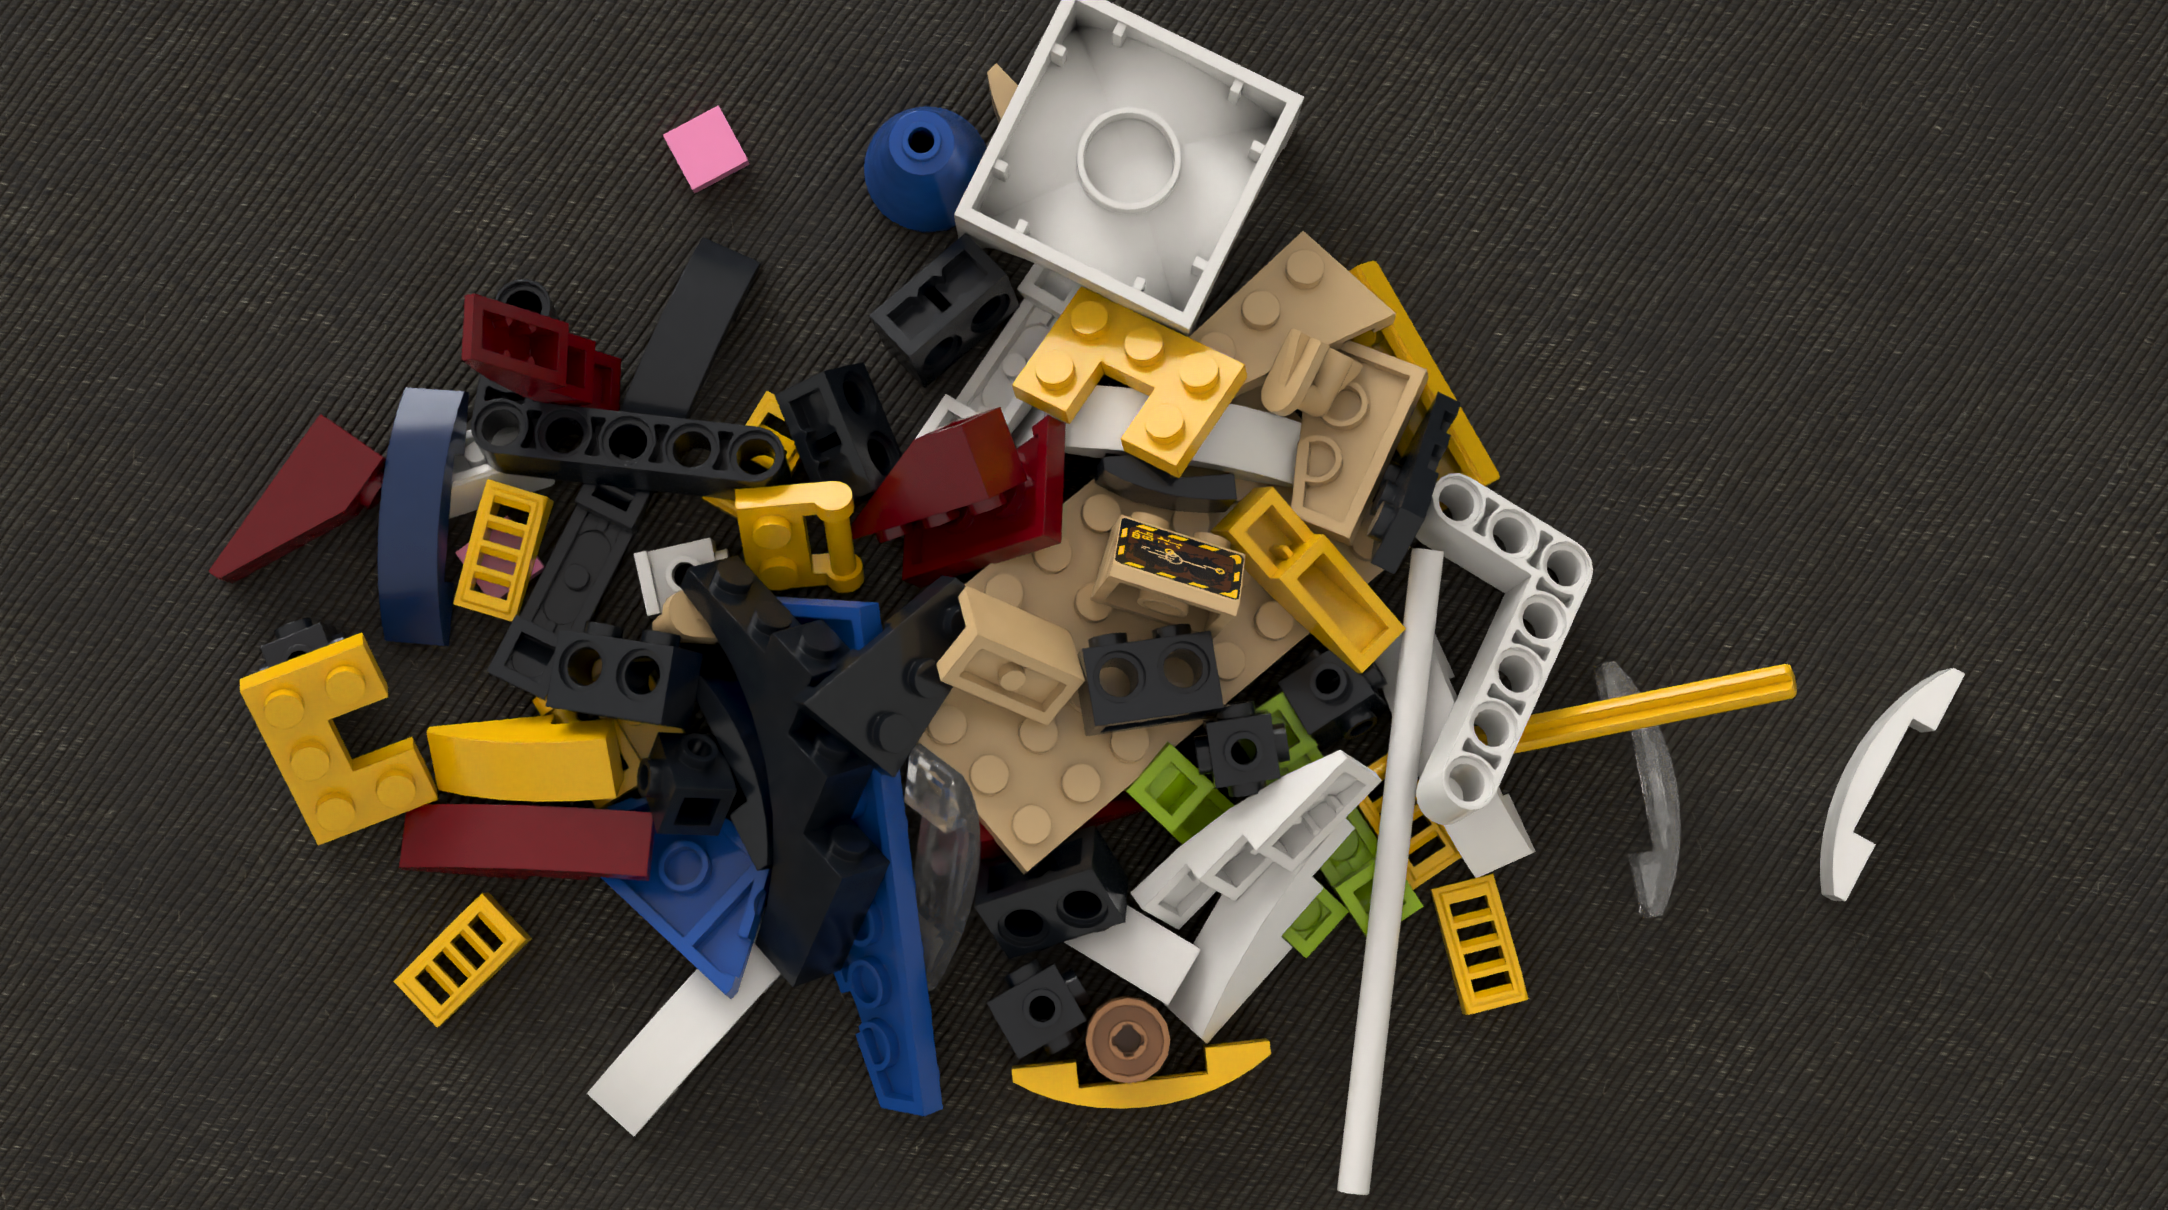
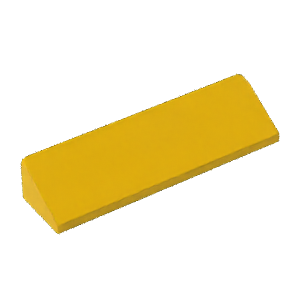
[1349,260,1500,511]

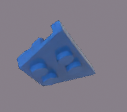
[601,797,772,999]

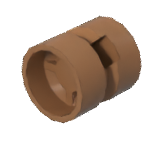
[1085,995,1170,1083]

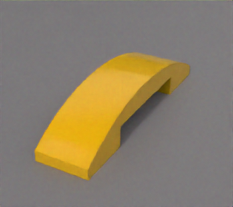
[1012,1038,1271,1109]

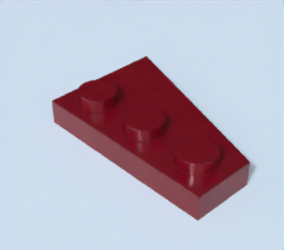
[902,415,1066,587]

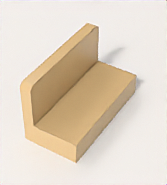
[936,586,1085,726]

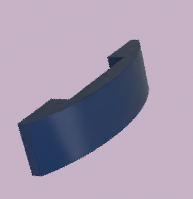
[377,387,469,646]

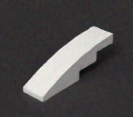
[1130,750,1382,930]
[1164,818,1355,1043]

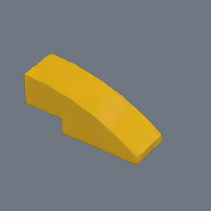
[1210,486,1406,673]
[426,714,624,802]

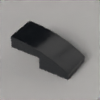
[1094,455,1237,513]

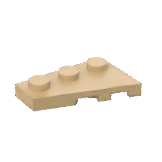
[1189,231,1396,398]
[1291,340,1429,546]

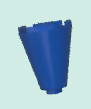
[864,106,987,233]

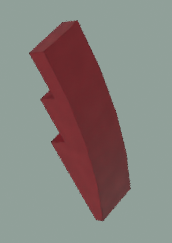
[461,293,621,411]
[399,804,655,881]

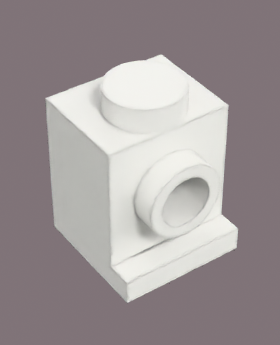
[634,538,730,620]

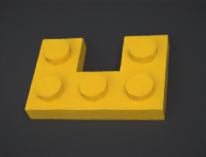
[1012,286,1247,478]
[240,633,438,845]

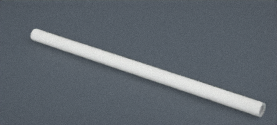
[1337,548,1444,1195]

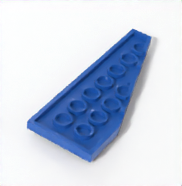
[776,597,943,1116]

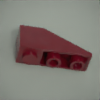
[851,407,1028,543]

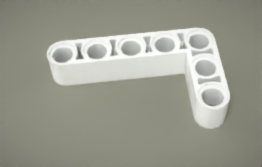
[1415,473,1593,825]

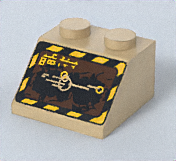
[1090,512,1246,639]

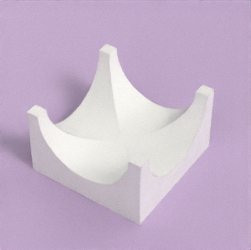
[954,0,1304,337]

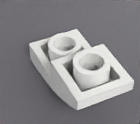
[1064,905,1201,1005]

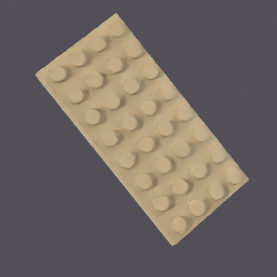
[915,384,1411,874]

